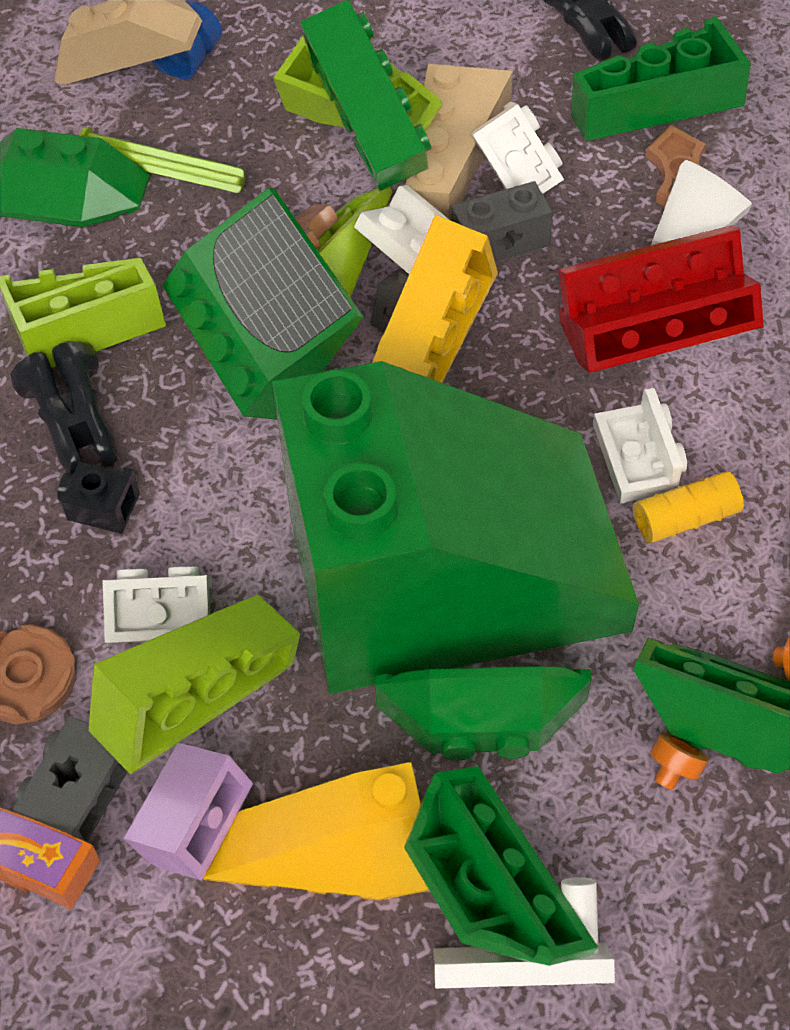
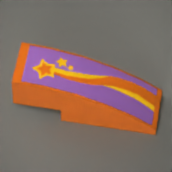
[0,808,100,910]

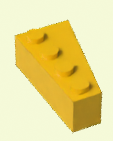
[372,215,498,383]

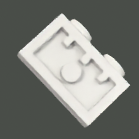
[470,101,564,194]
[354,185,449,274]
[103,567,212,643]

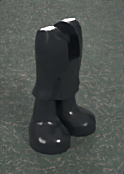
[543,0,637,61]
[10,342,117,474]

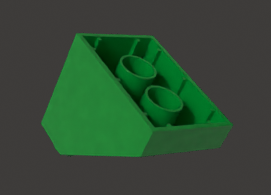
[272,361,639,694]

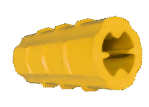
[633,471,744,543]

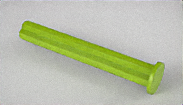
[79,127,246,193]

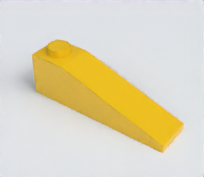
[203,762,429,900]

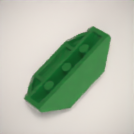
[0,128,150,227]
[634,638,790,774]
[375,666,592,761]
[404,766,599,966]

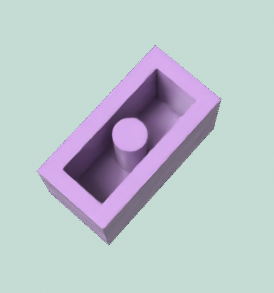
[124,743,253,881]

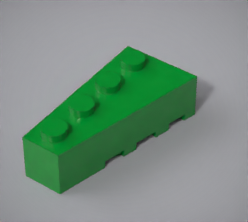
[300,0,432,192]
[571,16,751,141]

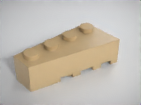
[406,64,513,221]

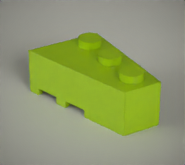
[0,258,166,367]

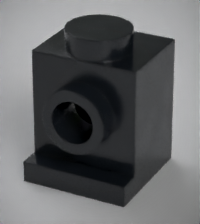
[57,461,140,534]

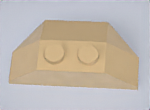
[55,0,202,85]

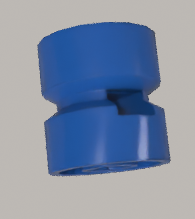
[152,0,222,80]

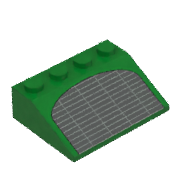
[162,188,364,420]

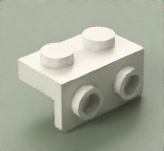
[593,388,687,504]

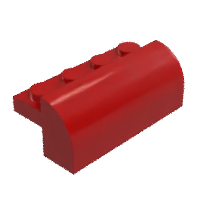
[558,225,764,373]

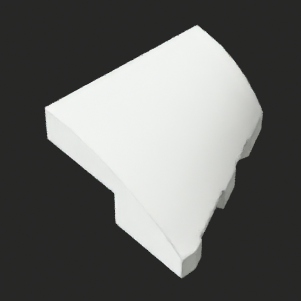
[651,160,752,245]

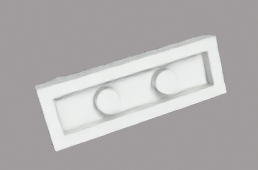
[433,877,615,988]

